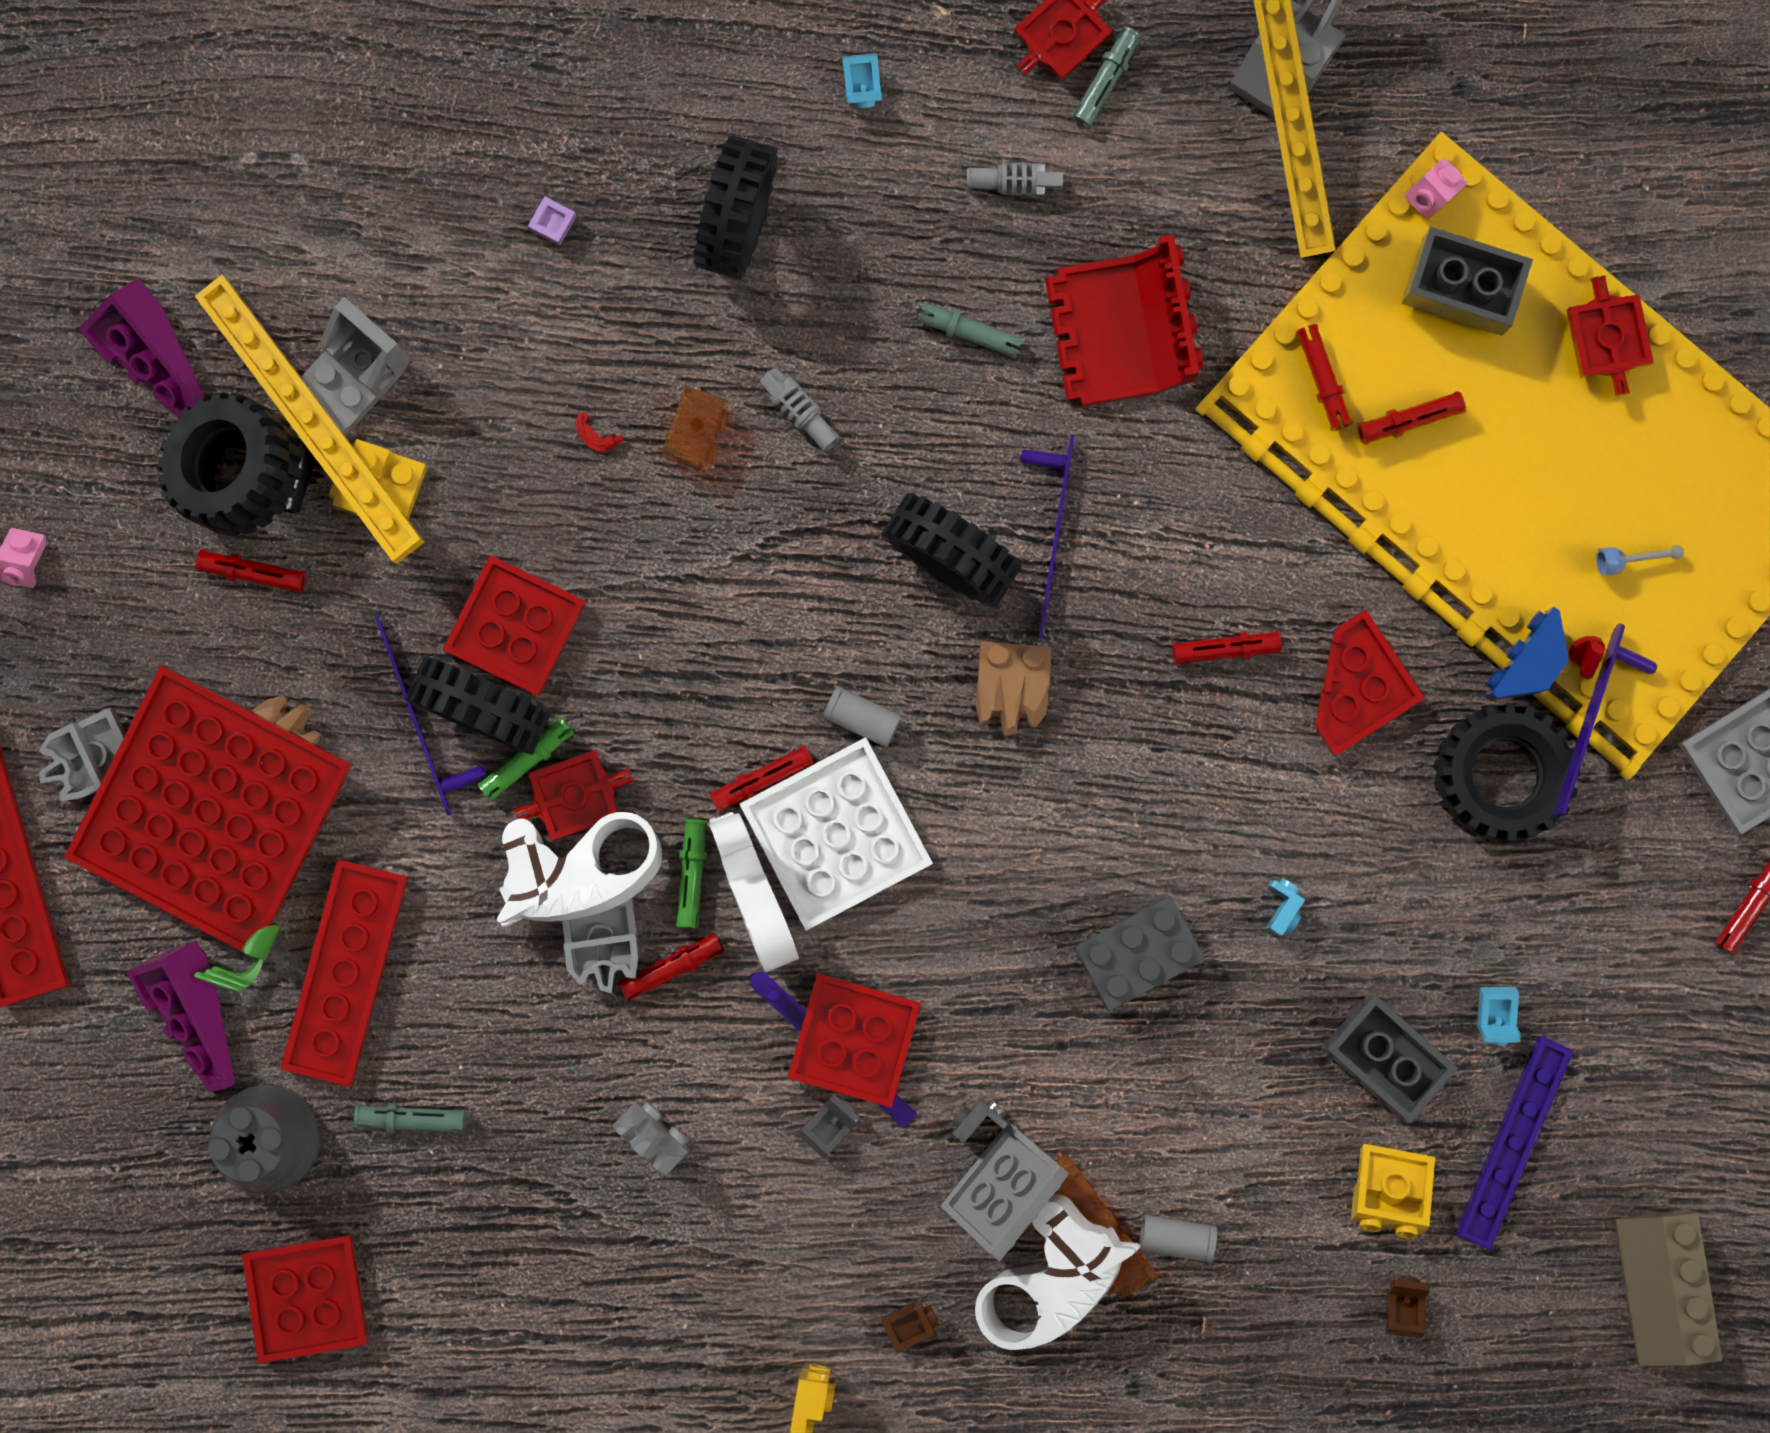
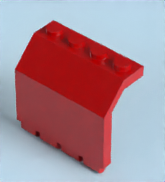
[1044,234,1203,407]

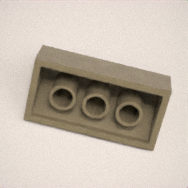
[1614,1209,1722,1366]

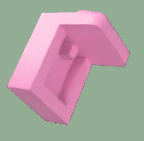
[1405,157,1468,220]
[0,528,47,588]

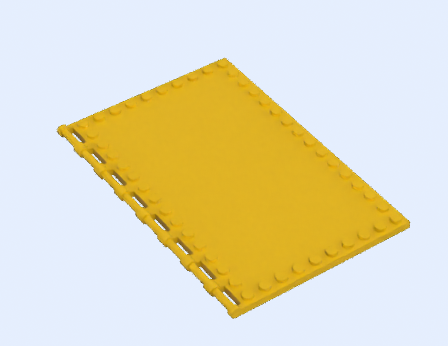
[1195,131,1770,781]

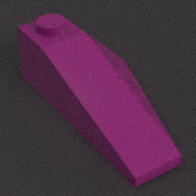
[79,278,204,418]
[126,940,235,1092]

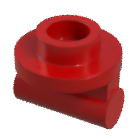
[1568,636,1605,679]

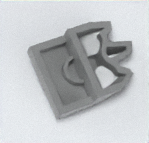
[39,708,126,802]
[562,898,638,994]
[613,1101,690,1176]

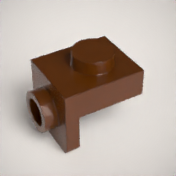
[1385,1277,1430,1338]
[881,1299,939,1353]

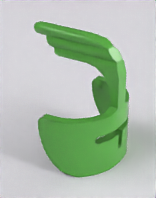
[194,922,281,991]

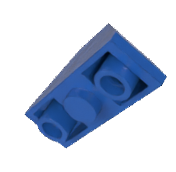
[1484,607,1569,701]

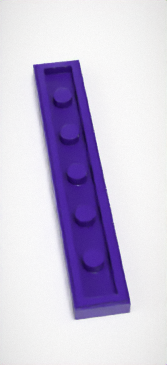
[1454,1035,1574,1251]

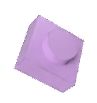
[528,196,577,246]

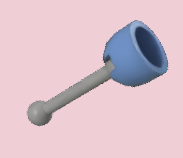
[1596,545,1684,577]

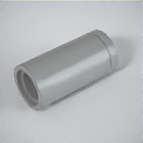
[822,686,902,748]
[1139,1214,1217,1263]

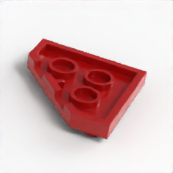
[1314,609,1425,757]

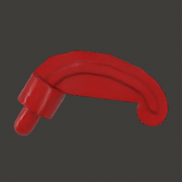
[575,411,624,452]

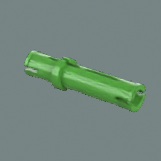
[478,716,575,801]
[676,819,708,928]

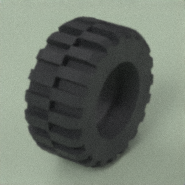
[158,392,302,536]

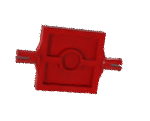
[1013,0,1112,82]
[1566,275,1654,396]
[514,750,634,841]

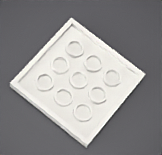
[740,737,933,931]

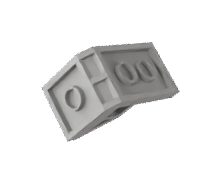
[301,297,410,436]

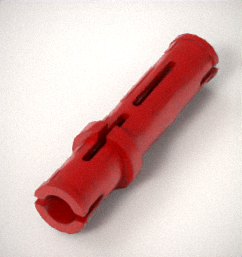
[1296,324,1353,431]
[1357,391,1466,445]
[195,549,306,594]
[1172,630,1282,665]
[709,745,814,813]
[1714,860,1770,955]
[619,932,725,1002]

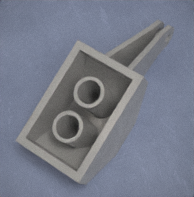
[1228,0,1346,119]

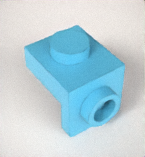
[842,53,882,108]
[1265,878,1305,936]
[1477,987,1521,1046]

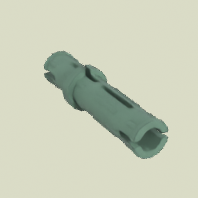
[1071,27,1142,128]
[917,301,1023,359]
[354,1104,466,1134]

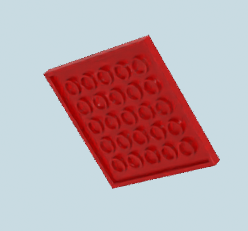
[64,666,353,957]

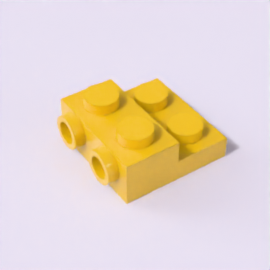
[330,439,428,520]
[1351,1144,1435,1239]
[790,1364,836,1433]

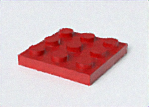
[442,555,587,697]
[787,973,921,1108]
[242,1234,369,1364]

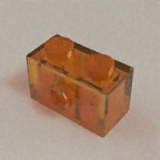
[662,386,731,472]

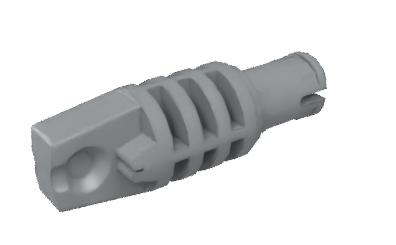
[966,163,1064,195]
[760,368,841,452]

